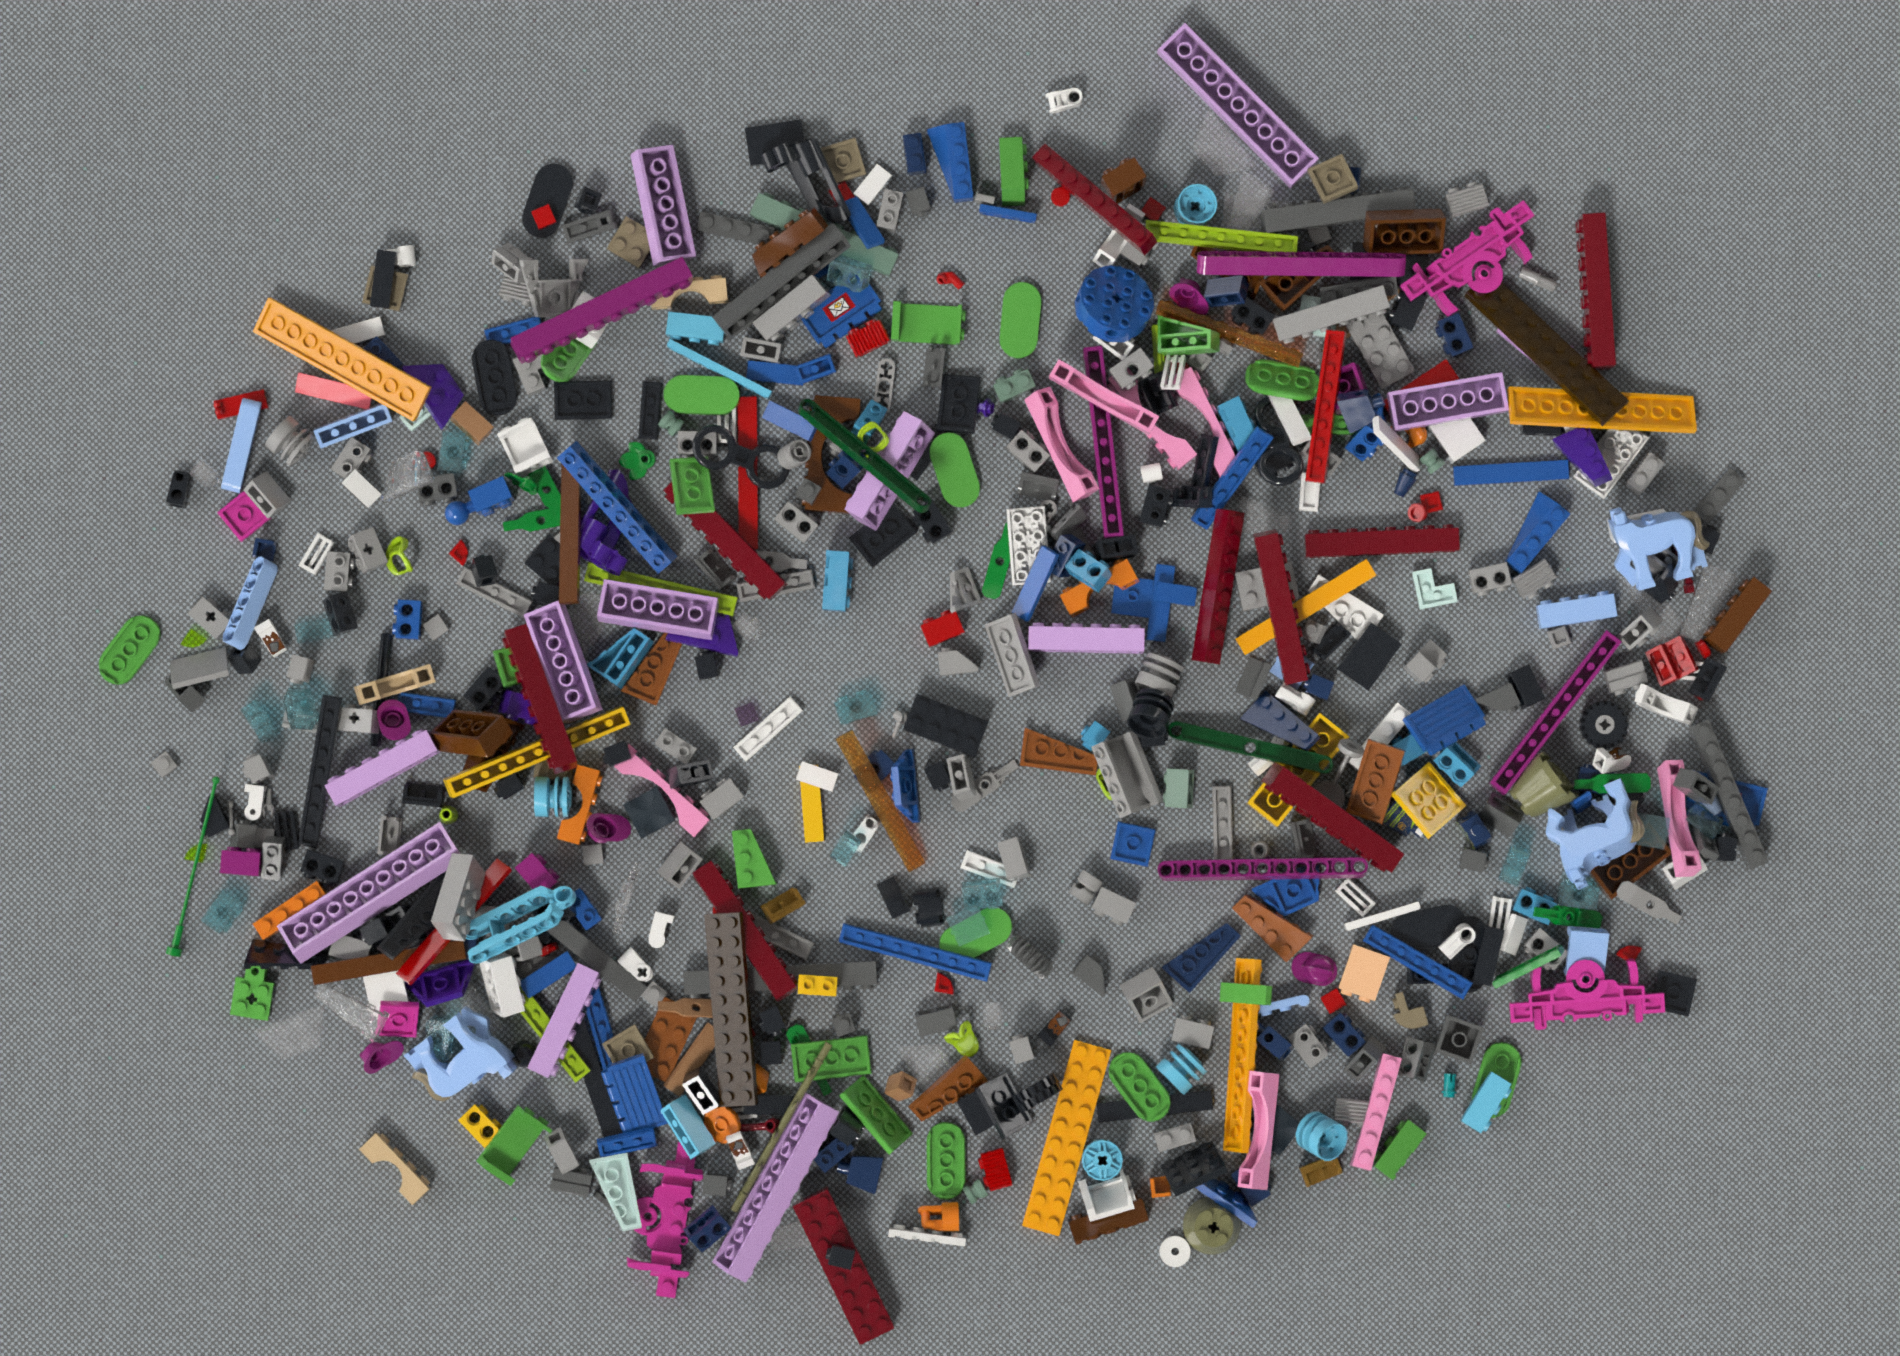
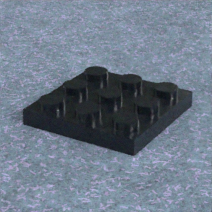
[1160,1141,1228,1197]

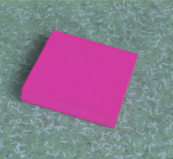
[217,491,271,542]
[377,1001,419,1037]

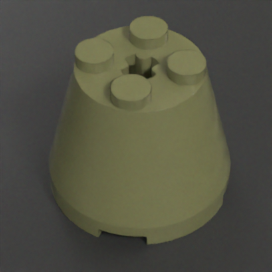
[1509,751,1578,817]
[1183,1197,1241,1255]

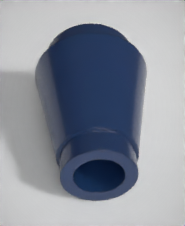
[1393,468,1417,498]

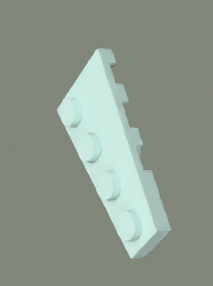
[589,1153,642,1231]

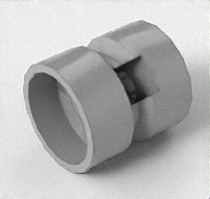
[777,439,811,469]
[1068,870,1103,906]

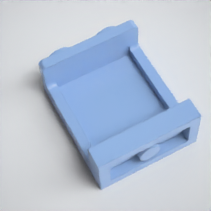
[1563,926,1609,980]

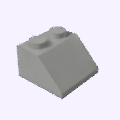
[1119,967,1174,1023]

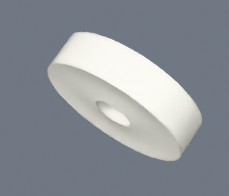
[1159,1236,1191,1267]

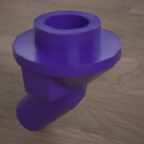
[977,398,994,417]

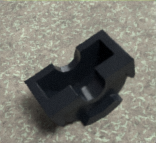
[913,887,944,928]

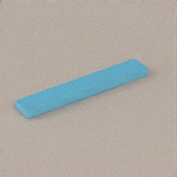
[667,339,772,399]

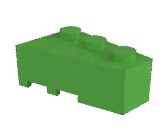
[999,137,1028,206]
[1158,315,1220,356]
[732,829,777,889]
[1373,1119,1427,1180]

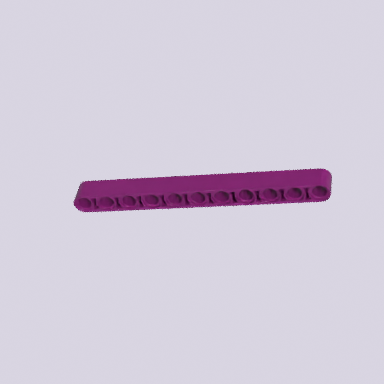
[1197,251,1406,277]
[1157,857,1368,881]

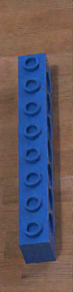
[557,441,678,574]

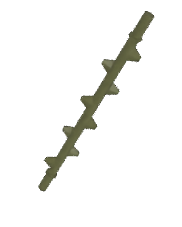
[731,1042,833,1213]

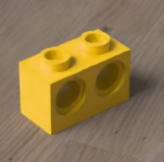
[798,974,838,996]
[458,1104,502,1148]

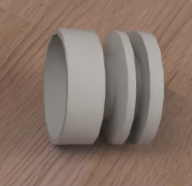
[265,416,316,467]
[1135,652,1184,697]

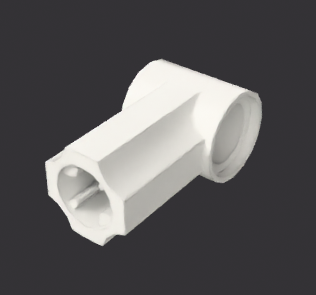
[387,245,416,267]
[1140,463,1162,484]
[1275,682,1316,717]
[1438,923,1476,960]

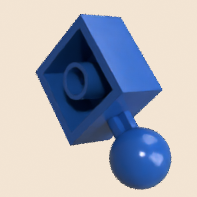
[445,476,515,525]

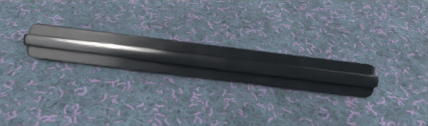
[370,633,392,747]

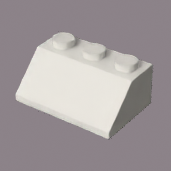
[479,953,525,1018]

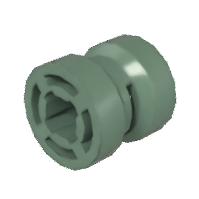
[658,411,685,437]
[1419,448,1446,474]
[962,1179,988,1205]

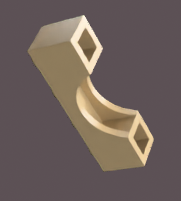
[651,275,729,310]
[354,664,435,705]
[359,1133,431,1205]

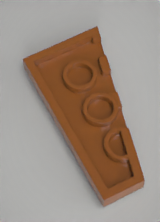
[621,633,682,706]
[1020,728,1097,776]
[1232,894,1314,962]
[908,1055,988,1122]

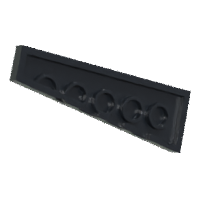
[377,871,446,960]

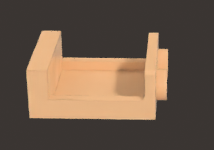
[1337,944,1390,1003]

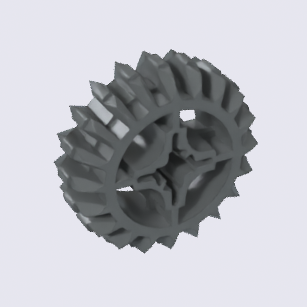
[1006,934,1053,979]

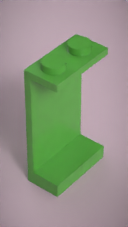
[891,301,966,345]
[476,1105,553,1186]

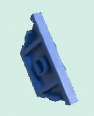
[890,749,920,823]
[1251,864,1320,917]
[1195,1179,1258,1228]

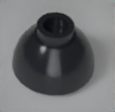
[511,1040,536,1067]

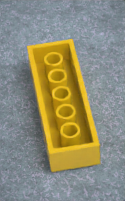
[1246,713,1350,827]

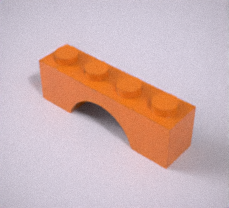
[1060,558,1140,618]
[557,765,603,845]
[253,881,327,940]

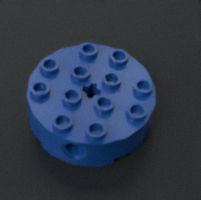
[1074,265,1154,343]

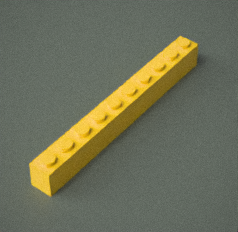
[443,706,631,798]

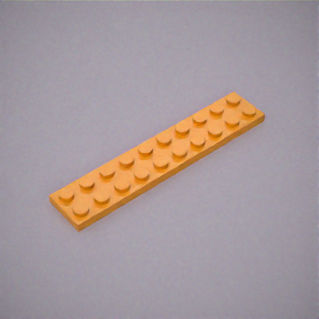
[253,297,432,421]
[1507,386,1697,434]
[1223,958,1262,1153]
[1022,1040,1111,1236]

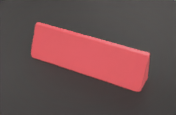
[295,373,372,409]

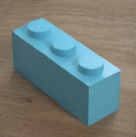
[666,311,725,346]
[1460,1071,1512,1133]
[660,1094,716,1159]

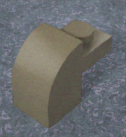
[1392,992,1429,1029]

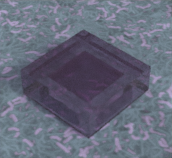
[735,702,759,727]

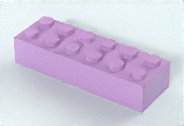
[631,145,696,266]
[1386,372,1509,432]
[845,411,935,531]
[597,579,719,640]
[524,600,603,724]
[1028,623,1145,654]
[324,729,441,807]
[527,963,602,1079]

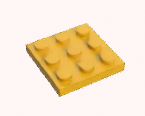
[1392,762,1467,839]

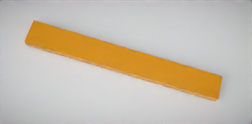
[1235,559,1376,655]

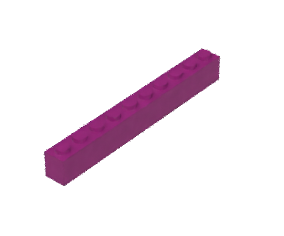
[511,257,693,364]
[1083,346,1124,539]
[1488,630,1622,795]

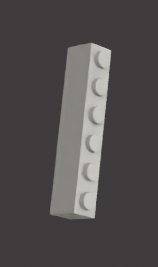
[1273,285,1390,344]

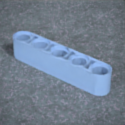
[221,398,262,493]
[223,556,278,650]

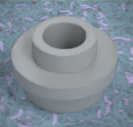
[1250,841,1269,859]

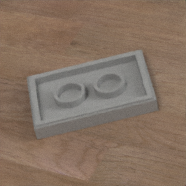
[170,647,229,689]

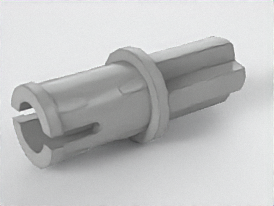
[1518,266,1557,292]

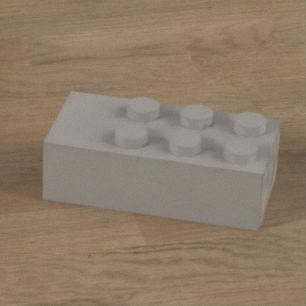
[752,275,831,343]
[431,853,486,941]

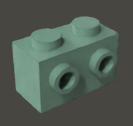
[993,368,1036,404]
[1163,768,1195,808]

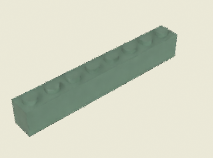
[750,192,899,277]

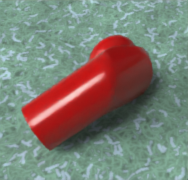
[936,271,965,290]

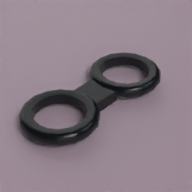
[1254,396,1304,486]
[692,424,789,490]

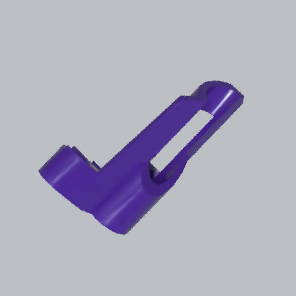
[580,470,633,576]

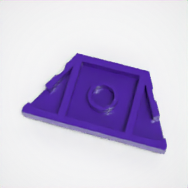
[401,364,464,430]
[665,612,738,657]
[404,959,475,1007]

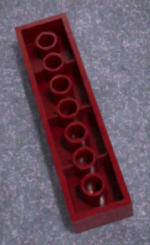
[1575,212,1616,370]
[1261,762,1405,873]
[792,1187,895,1345]

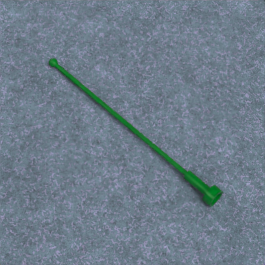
[166,776,220,957]

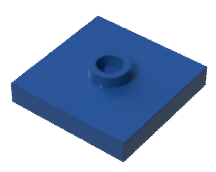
[1111,578,1154,618]
[1110,821,1156,867]

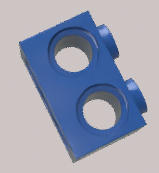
[1345,422,1384,462]
[392,599,423,640]
[574,888,603,931]

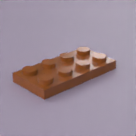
[1346,739,1406,824]
[645,997,697,1082]

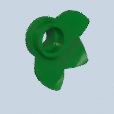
[619,442,656,480]
[504,472,538,495]

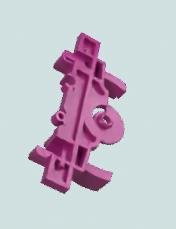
[1400,200,1535,317]
[1509,959,1665,1030]
[627,1142,704,1298]

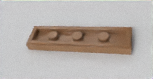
[663,1022,715,1097]

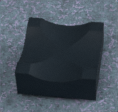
[623,786,676,839]
[1250,1104,1299,1156]

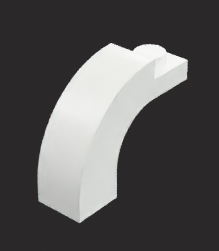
[1092,203,1145,267]
[1635,683,1698,726]

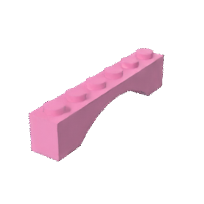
[1049,359,1159,435]
[1173,367,1235,478]
[1107,368,1197,470]
[1024,387,1099,502]
[614,744,710,837]
[1657,760,1702,877]
[1350,1053,1402,1171]
[1237,1071,1279,1190]

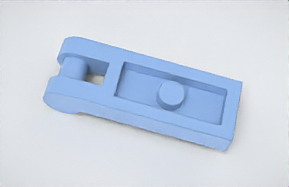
[1258,995,1310,1016]

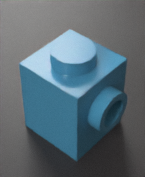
[1081,721,1110,751]

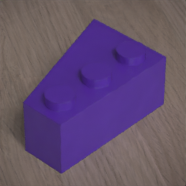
[1552,428,1613,487]
[498,690,536,726]

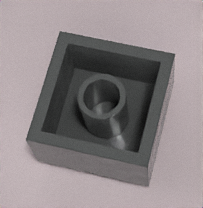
[1434,1015,1484,1064]

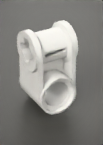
[1045,88,1083,114]
[617,947,653,982]

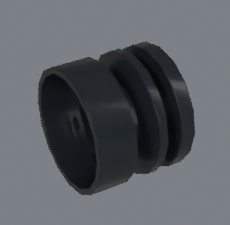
[1127,688,1174,739]

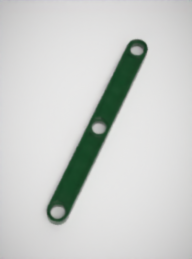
[798,399,931,513]
[1168,721,1334,774]

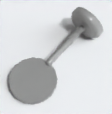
[1314,739,1364,808]

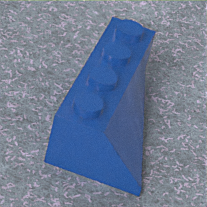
[927,122,973,203]
[1505,492,1570,574]

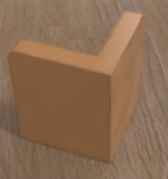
[884,1071,917,1101]

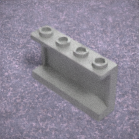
[1091,731,1163,818]

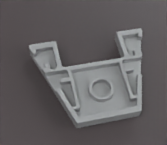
[519,259,588,317]

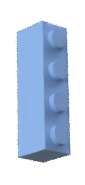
[314,404,393,449]
[1536,591,1617,629]

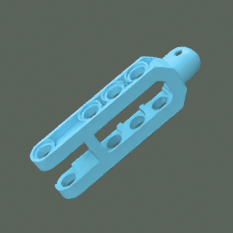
[466,886,576,964]

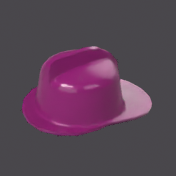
[1169,277,1209,318]
[377,700,411,740]
[586,813,632,843]
[1291,952,1337,986]
[360,1041,404,1074]

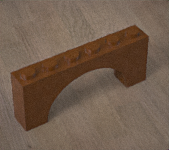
[802,395,861,515]

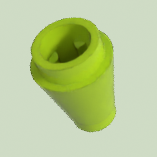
[439,805,458,825]

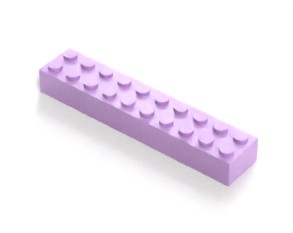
[1157,23,1319,189]
[277,822,461,964]
[712,1093,839,1282]

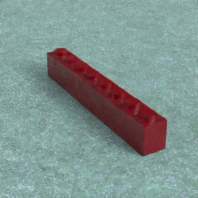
[1032,144,1157,256]
[663,482,788,600]
[1191,509,1245,665]
[1304,524,1460,558]
[1253,529,1310,685]
[502,624,577,774]
[692,861,798,1002]

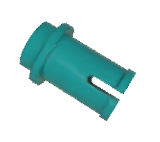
[1441,1074,1457,1098]

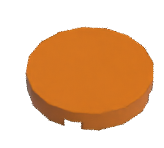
[704,1105,741,1144]

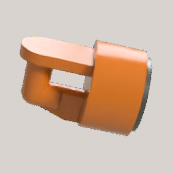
[918,1202,961,1232]

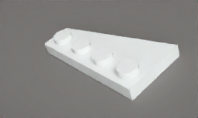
[1308,574,1384,640]
[888,1224,966,1246]

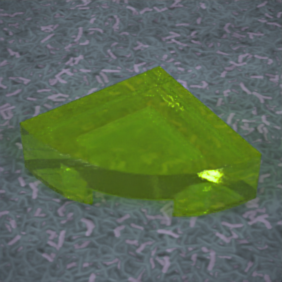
[181,629,208,648]
[184,844,207,863]

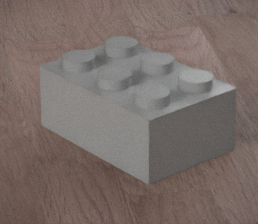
[1234,561,1300,612]

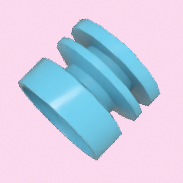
[1173,184,1217,226]
[534,777,572,817]
[1156,1044,1207,1095]
[1296,1111,1348,1161]
[1082,1139,1123,1181]

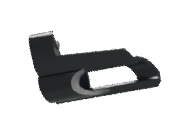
[760,138,851,222]

